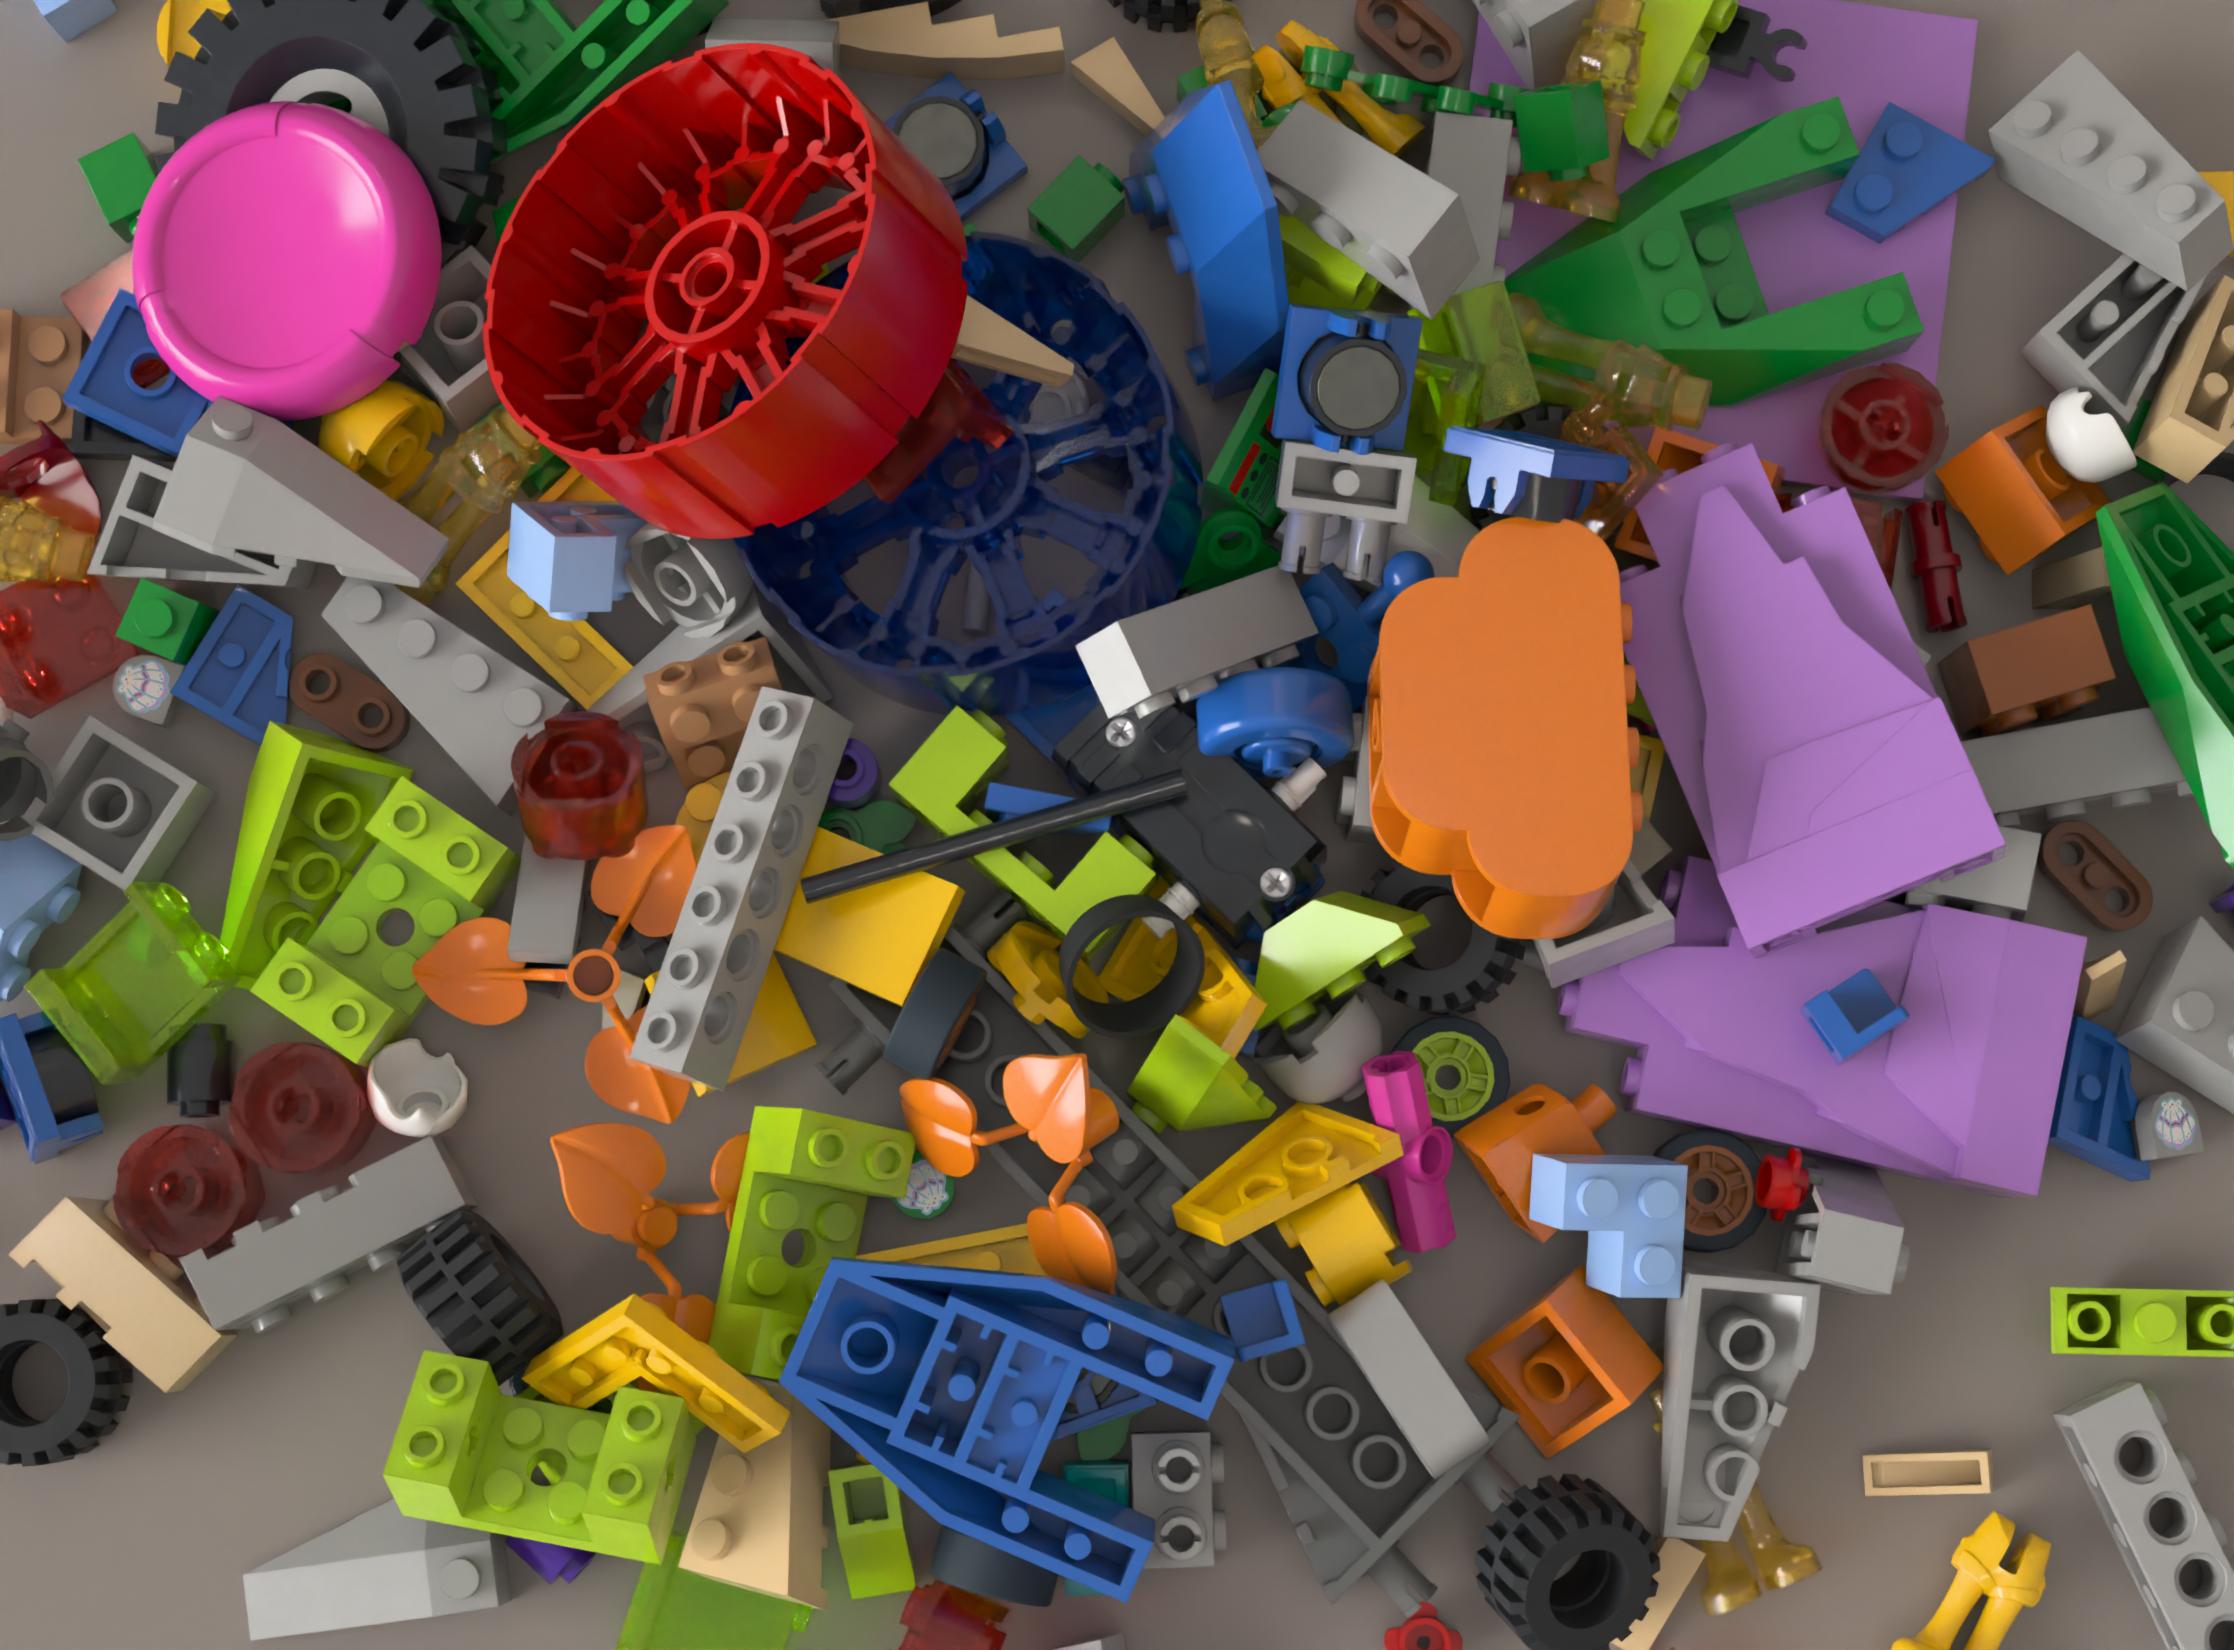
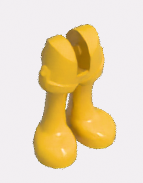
[1247,19,1426,158]
[1891,1511,2052,1650]

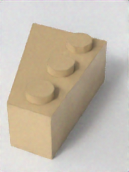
[2133,275,2234,484]
[8,1197,238,1393]
[678,1374,831,1611]

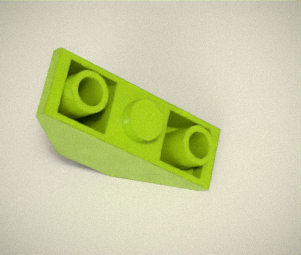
[1602,0,1739,161]
[1254,891,1431,1031]
[2050,1287,2234,1357]

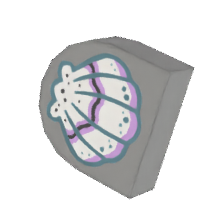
[112,655,185,728]
[2135,1091,2204,1161]

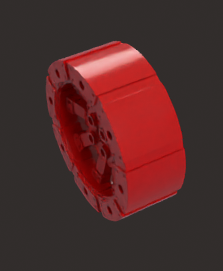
[483,43,968,539]

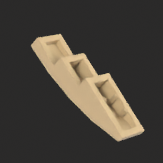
[822,1,1065,79]

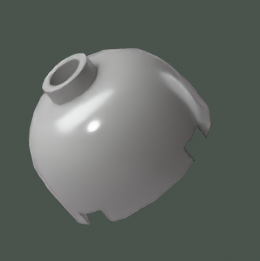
[624,523,755,638]
[1253,986,1384,1104]

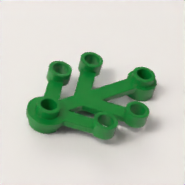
[1300,45,1531,128]

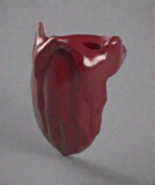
[0,420,103,550]

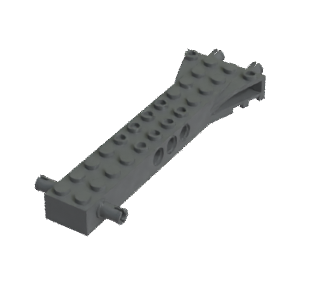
[814,886,1522,1618]

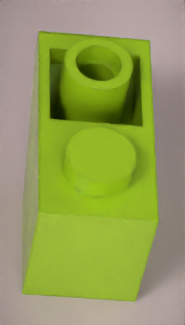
[828,1462,918,1599]

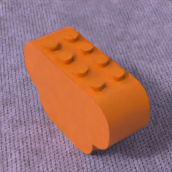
[1367,517,1643,939]

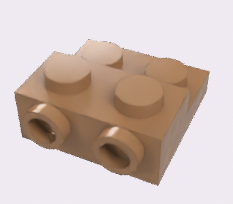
[0,309,90,445]
[643,637,785,788]

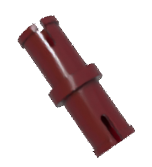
[1904,500,1968,633]

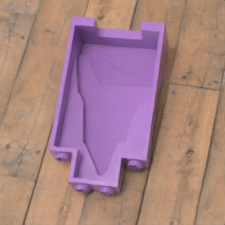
[1619,442,2006,958]
[1557,856,2088,1198]

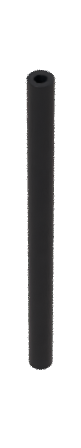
[800,769,1188,904]

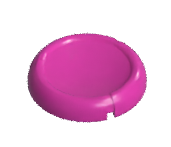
[132,101,442,421]

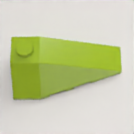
[213,721,413,990]
[1126,1014,1277,1135]

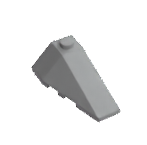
[153,396,449,588]
[551,577,833,788]
[1660,1260,1821,1542]
[243,1498,512,1641]

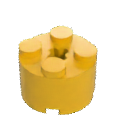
[1274,1182,1413,1307]

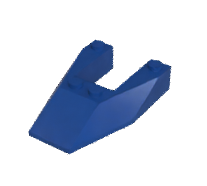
[1122,80,1289,402]
[779,1256,1235,1603]

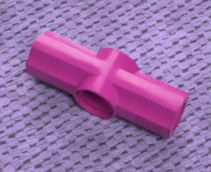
[1362,1051,1456,1253]

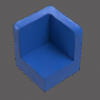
[1801,969,1910,1066]
[1219,1278,1306,1363]

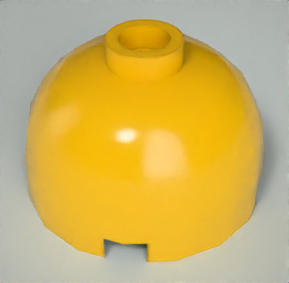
[318,380,444,501]

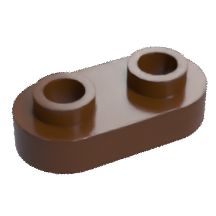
[1354,0,1464,87]
[289,653,410,753]
[2037,820,2153,932]

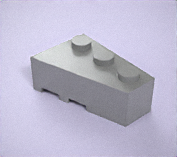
[1774,1153,1910,1295]

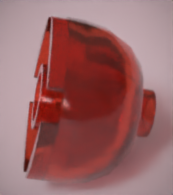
[1816,363,1949,494]

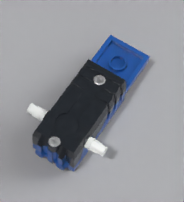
[964,588,1327,950]

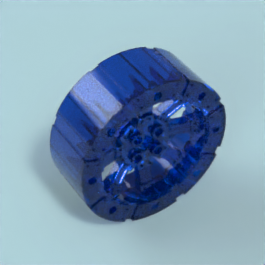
[729,231,1203,716]

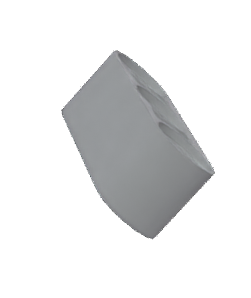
[1327,1279,1490,1479]

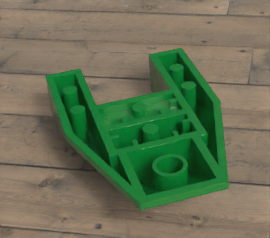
[327,0,730,165]
[1496,96,1924,408]
[2095,482,2234,869]

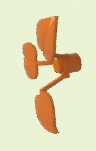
[412,825,697,1124]
[899,1053,1119,1296]
[550,1122,750,1394]

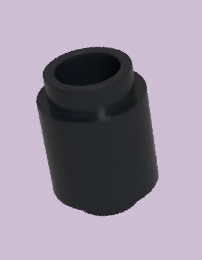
[167,1023,234,1118]

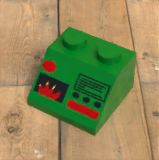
[1200,368,1309,541]

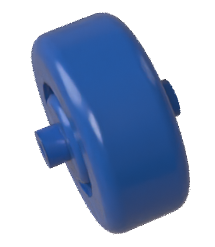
[1196,667,1354,778]

